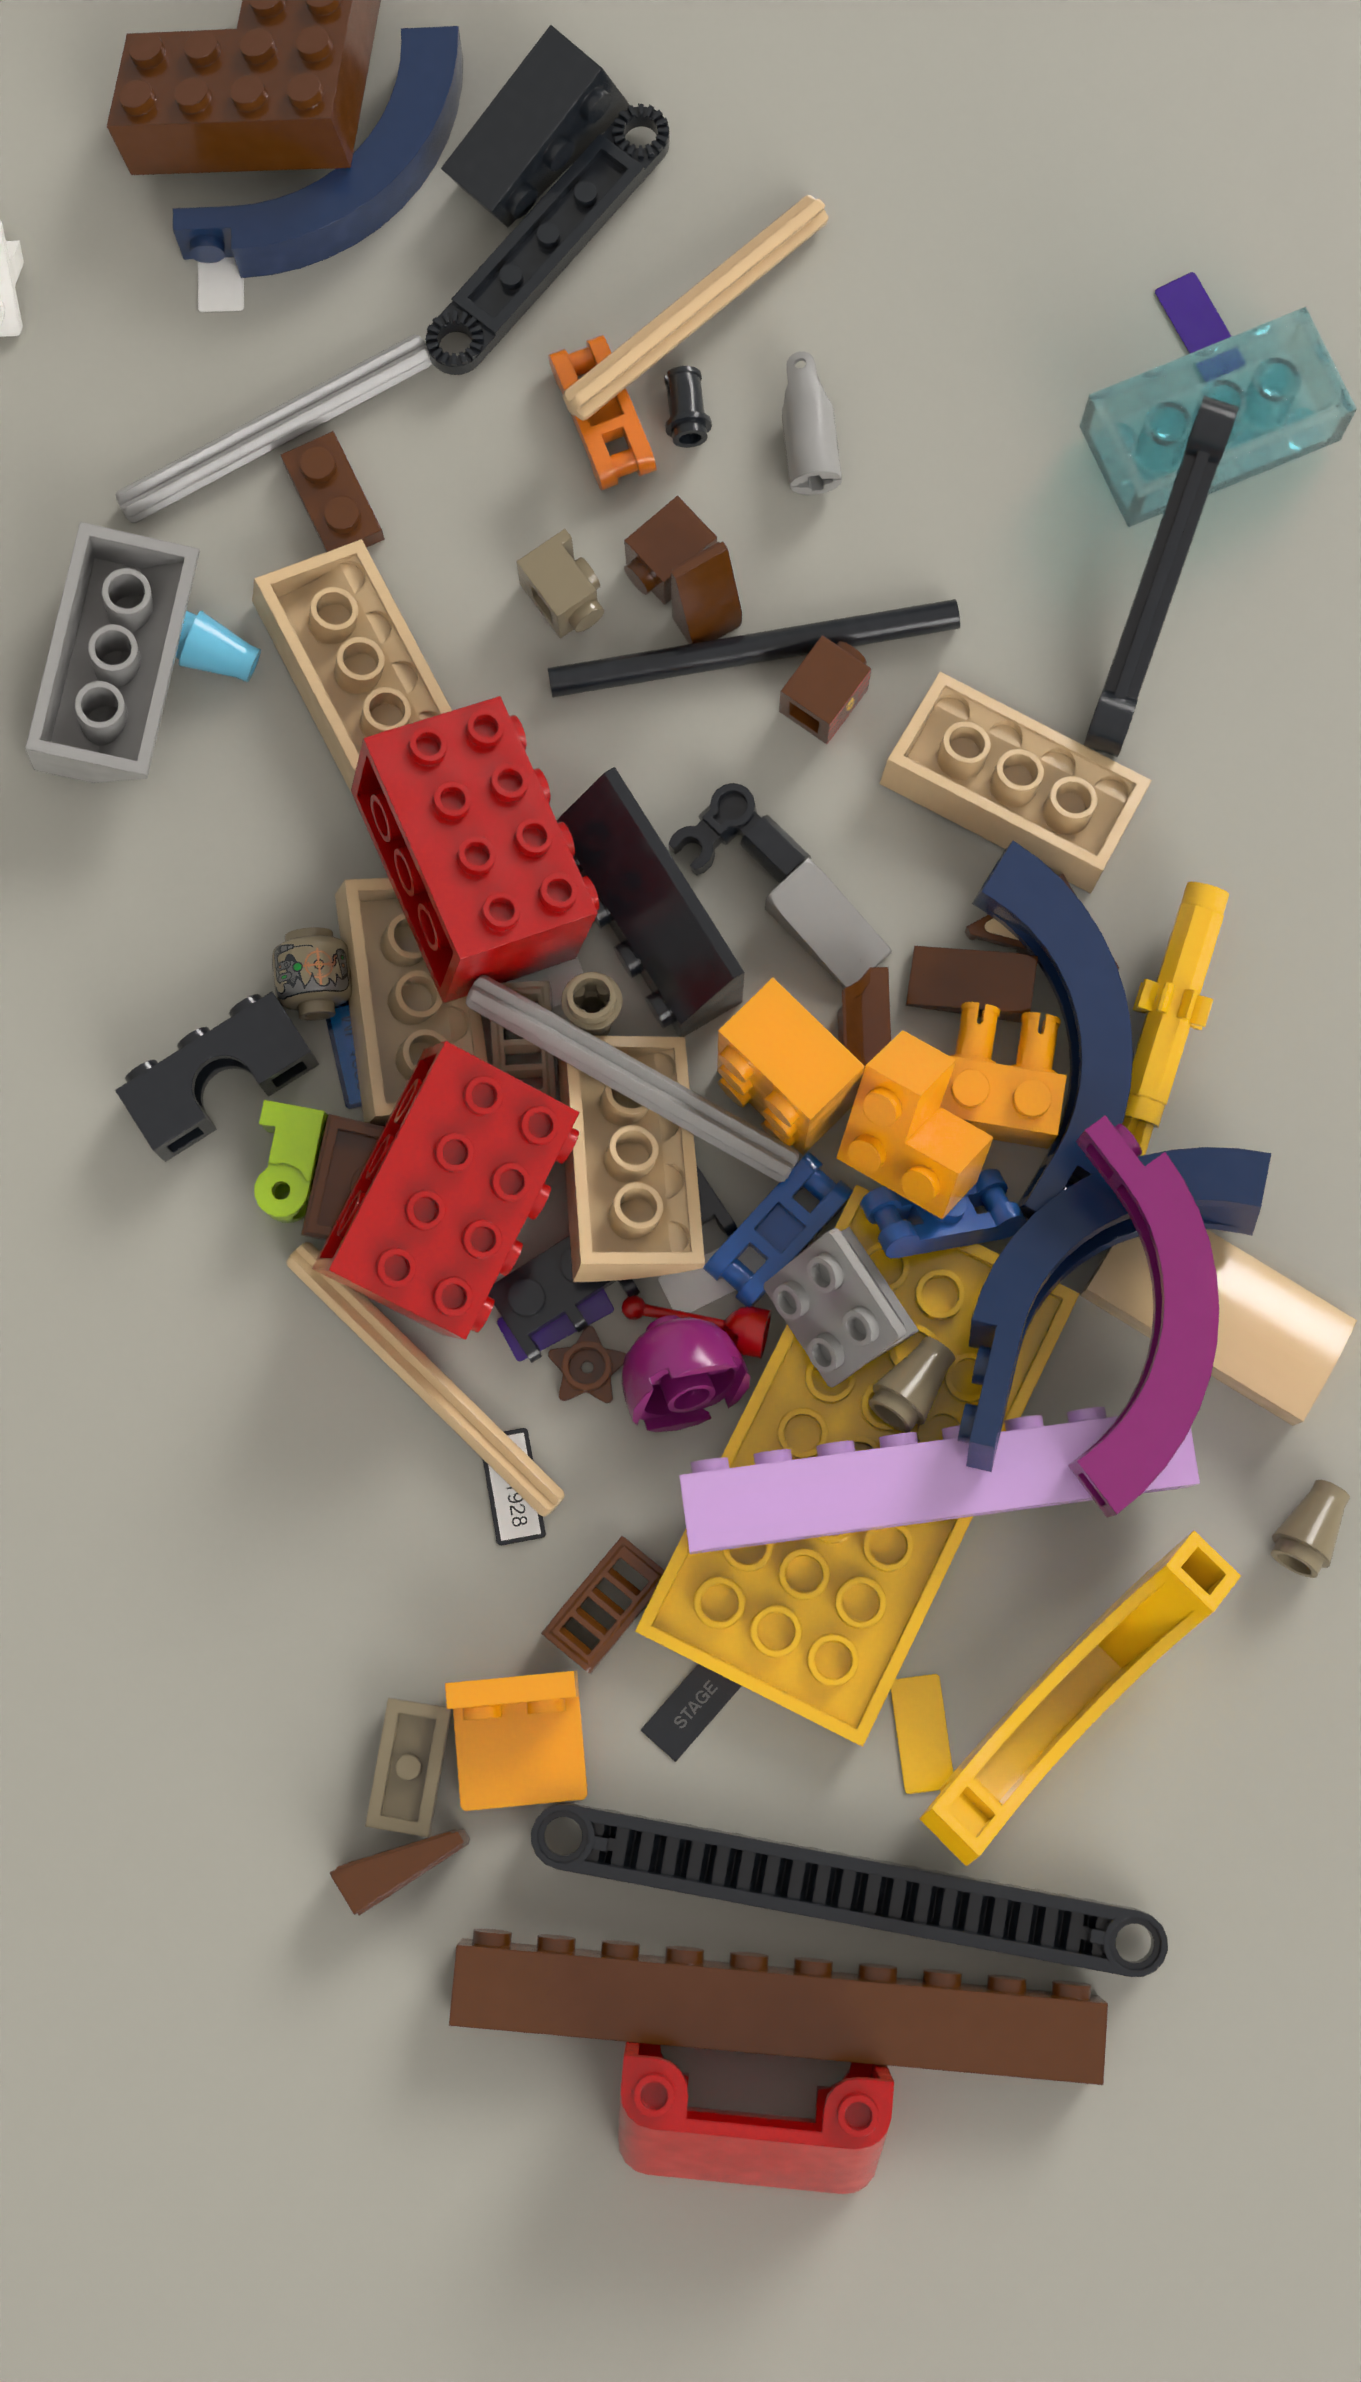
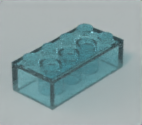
[1079,307,1357,527]

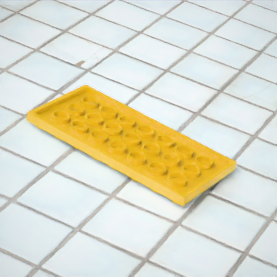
[635,1184,1080,1747]

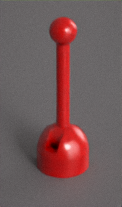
[621,1296,771,1359]

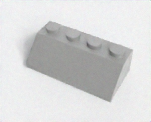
[25,522,200,783]

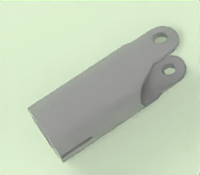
[782,351,842,495]

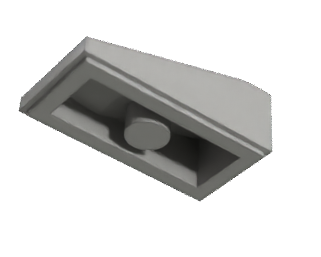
[765,858,892,988]

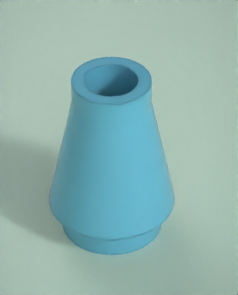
[176,611,261,682]

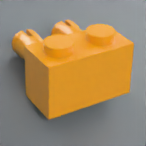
[940,1002,1067,1149]

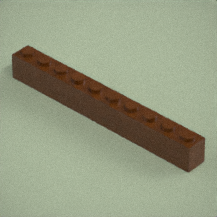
[449,1929,1108,2085]

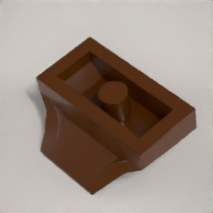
[837,967,891,1079]

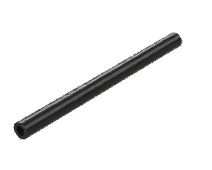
[547,599,960,698]

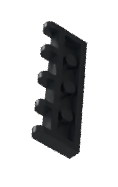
[488,1165,737,1363]

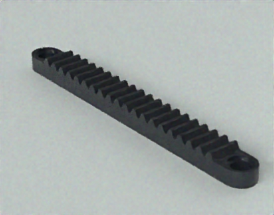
[531,1803,1168,1977]

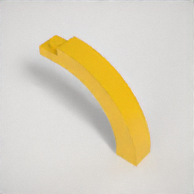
[919,1530,1241,1866]

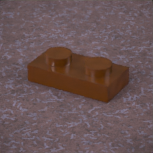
[281,431,385,552]

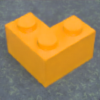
[836,1030,993,1219]

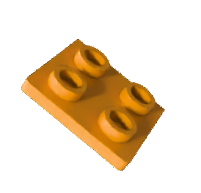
[445,1671,588,1811]

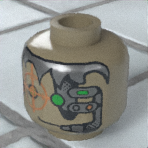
[272,927,352,1021]

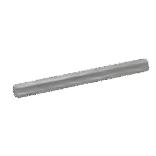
[116,335,432,523]
[466,975,799,1182]

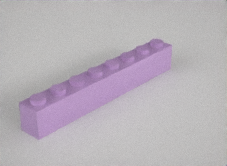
[679,1407,1200,1554]

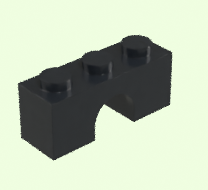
[115,991,319,1162]

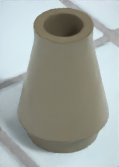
[561,972,623,1036]
[869,1337,955,1433]
[1271,1480,1350,1578]

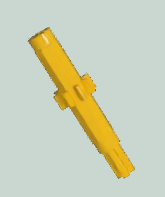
[1122,882,1229,1156]

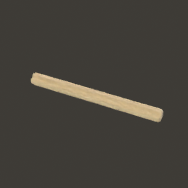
[563,195,829,420]
[286,1242,565,1517]

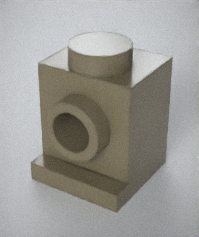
[516,529,604,639]

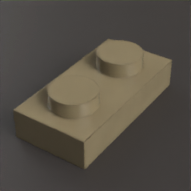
[365,1698,453,1837]

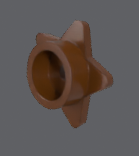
[548,1325,626,1403]

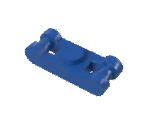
[703,1152,853,1307]
[860,1169,1027,1258]

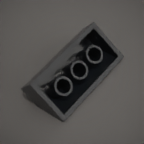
[557,767,745,1037]

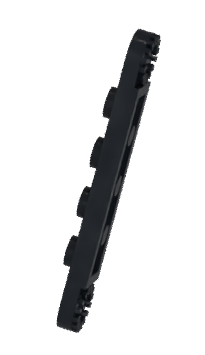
[425,103,670,375]

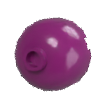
[621,1315,751,1432]

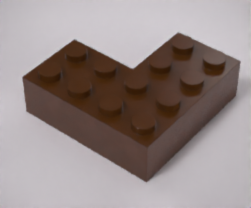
[107,0,381,175]

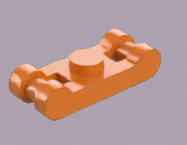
[548,335,657,490]

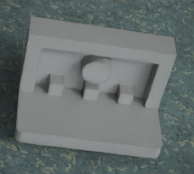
[764,1227,919,1388]

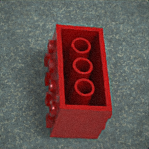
[351,696,599,1004]
[312,1041,580,1340]

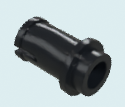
[664,366,712,448]

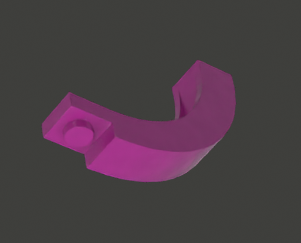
[1068,1115,1219,1518]

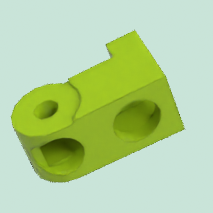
[254,1100,328,1223]

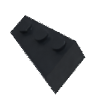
[441,25,630,228]

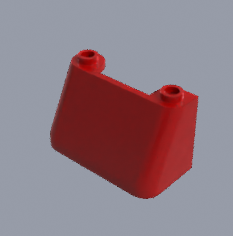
[618,2042,894,2194]

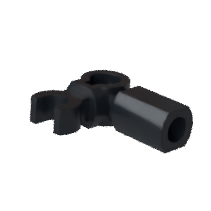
[668,783,811,883]

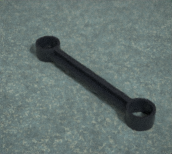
[1084,395,1239,757]

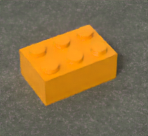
[717,977,865,1155]

